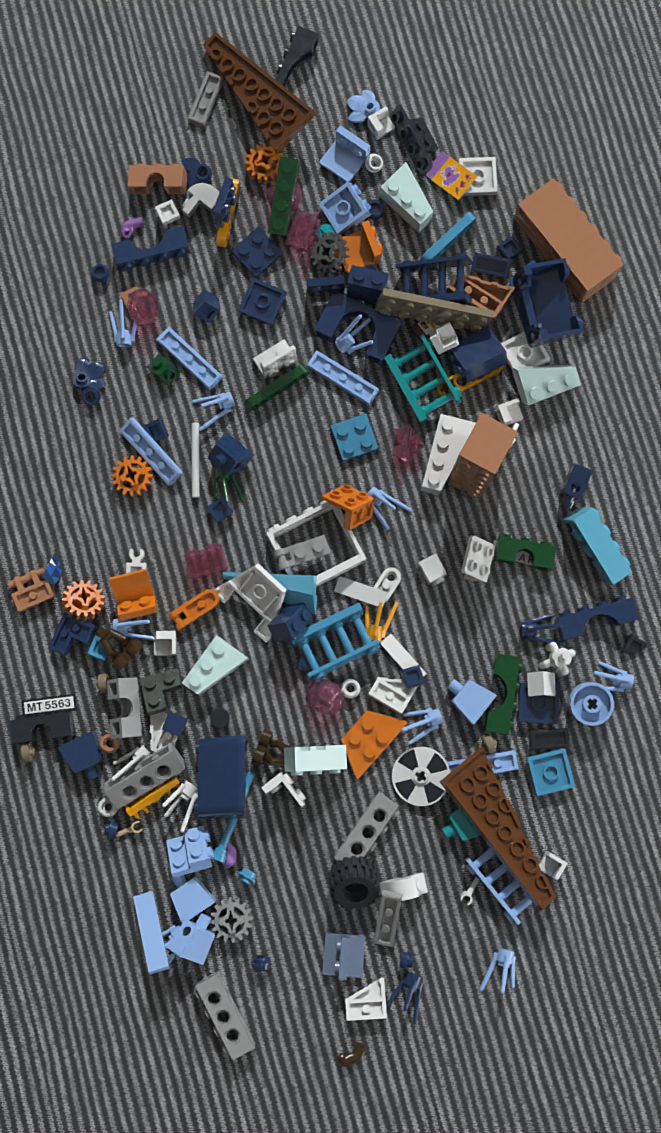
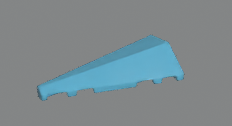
[222,572,317,614]

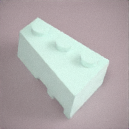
[379,162,433,233]
[511,365,581,405]
[182,635,249,695]
[284,745,347,776]

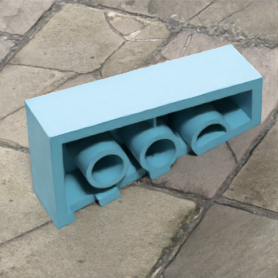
[561,507,632,585]

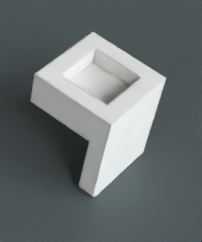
[367,107,395,140]
[155,199,180,230]
[429,322,459,355]
[496,398,523,426]
[154,631,176,656]
[527,671,556,697]
[538,851,568,881]

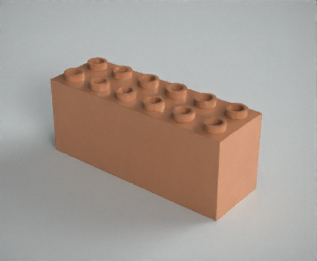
[513,178,624,303]
[447,413,518,498]

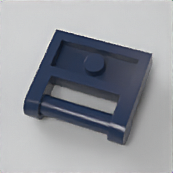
[306,276,345,294]

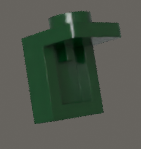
[147,354,180,386]

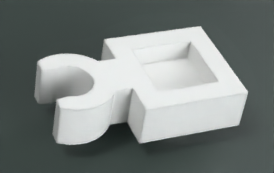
[126,549,147,573]

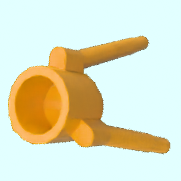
[365,602,399,642]

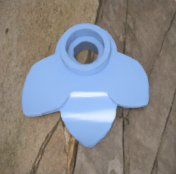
[347,90,380,123]

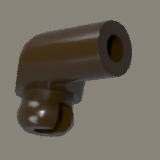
[337,1042,366,1067]

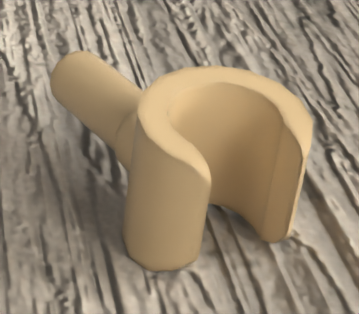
[116,821,142,837]

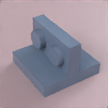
[322,932,365,980]

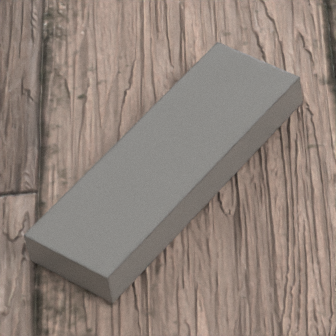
[187,71,224,128]
[374,890,403,947]

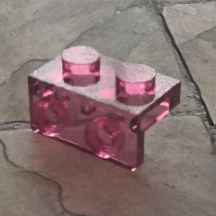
[285,210,321,252]
[184,543,229,580]

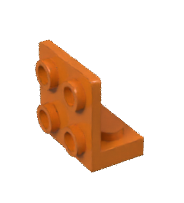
[322,484,375,531]
[109,569,158,621]

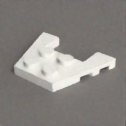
[214,564,286,642]

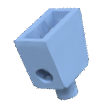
[447,679,497,725]
[170,875,216,924]
[167,913,215,965]

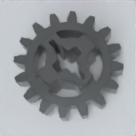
[310,232,350,274]

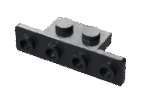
[390,105,439,177]

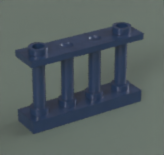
[396,253,473,305]

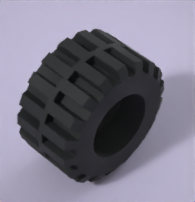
[329,856,380,910]

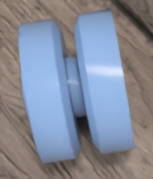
[568,682,614,726]

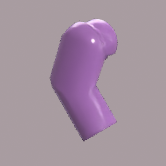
[120,217,144,239]
[217,842,237,868]

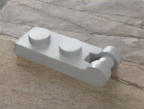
[273,535,331,570]

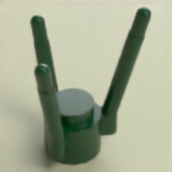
[213,468,245,503]

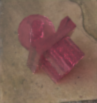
[392,424,424,462]

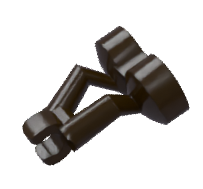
[97,626,144,672]
[250,728,290,767]

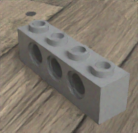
[104,743,185,809]
[334,791,399,861]
[194,971,255,1060]

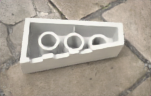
[421,414,476,495]

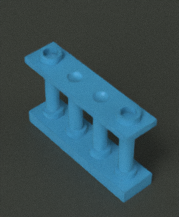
[292,603,381,681]

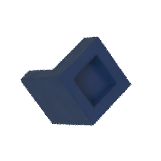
[193,289,220,323]

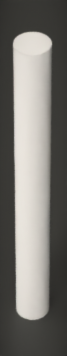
[191,423,199,498]

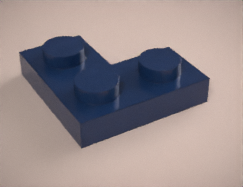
[48,613,98,656]

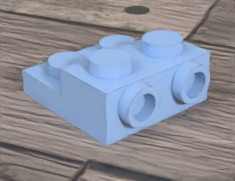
[319,182,371,235]
[166,825,214,878]

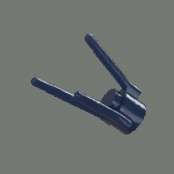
[521,614,565,646]
[386,971,424,1024]

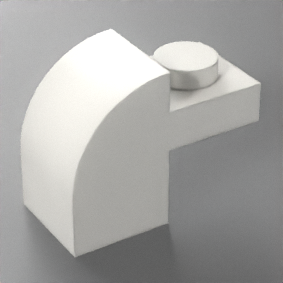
[182,183,219,218]
[380,873,428,901]

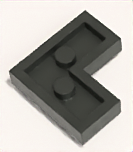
[140,668,183,716]

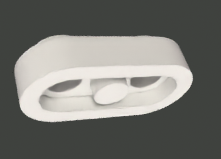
[373,567,401,603]

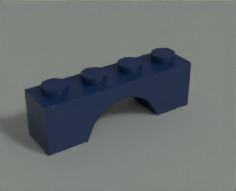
[111,226,191,271]
[554,596,639,641]

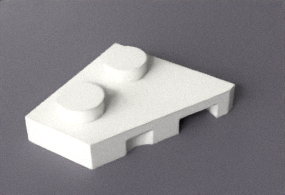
[368,677,418,715]
[150,712,179,752]
[345,978,387,1021]

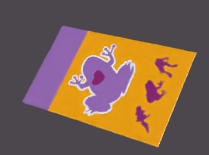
[425,151,477,200]

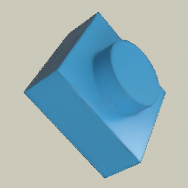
[86,636,112,661]

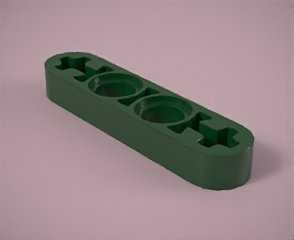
[244,363,310,412]

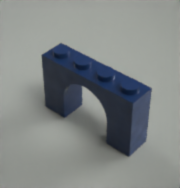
[314,291,402,366]

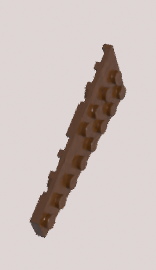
[203,32,316,154]
[439,747,556,911]

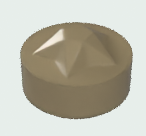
[96,674,110,694]
[482,733,497,754]
[21,742,35,762]

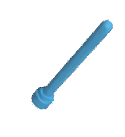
[212,771,255,863]

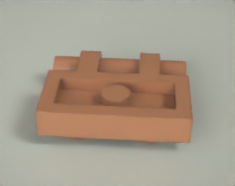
[7,568,55,612]

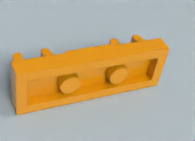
[125,776,180,819]

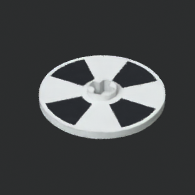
[392,747,450,806]

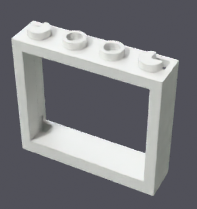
[267,500,366,587]

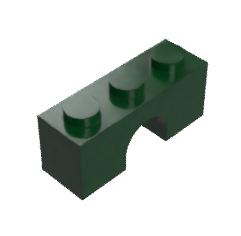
[493,534,557,572]

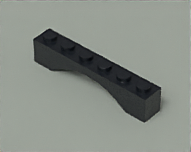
[260,26,319,131]

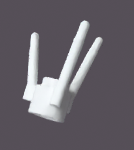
[111,745,151,789]
[162,781,198,833]

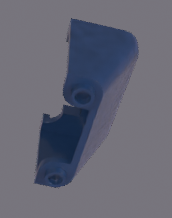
[512,258,584,348]
[194,735,248,819]

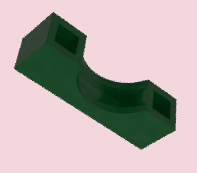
[268,156,300,237]
[484,653,523,735]

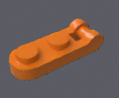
[168,589,220,631]

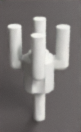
[539,642,576,677]

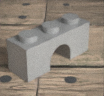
[107,677,142,739]

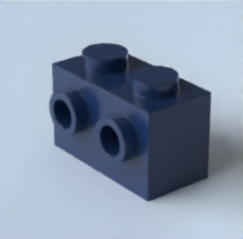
[267,602,312,642]

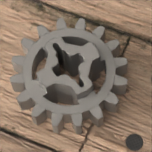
[210,897,254,943]

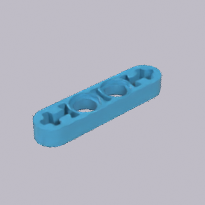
[419,212,477,261]

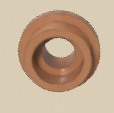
[100,734,120,753]

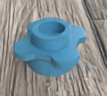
[238,868,257,886]

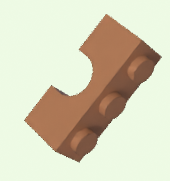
[128,163,187,194]

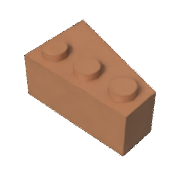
[447,274,515,324]

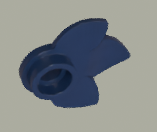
[181,158,212,188]
[72,357,106,389]

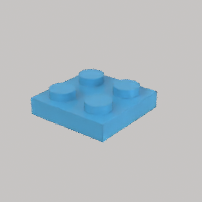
[331,414,379,462]
[526,748,575,796]

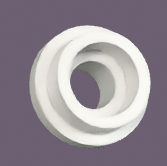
[365,154,383,173]
[341,679,360,698]
[98,797,118,817]

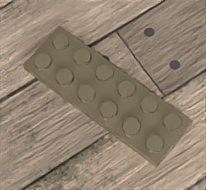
[374,288,494,333]

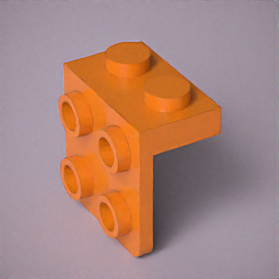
[334,220,384,273]

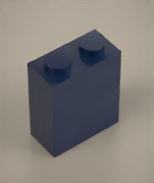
[347,265,389,305]
[448,327,508,383]

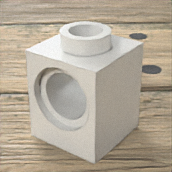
[418,554,447,585]

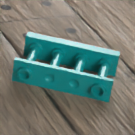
[384,334,463,425]

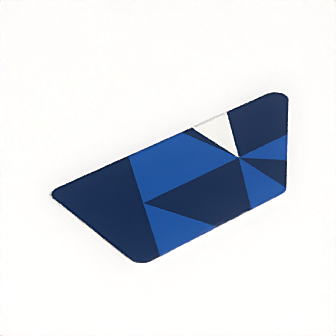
[42,553,62,585]

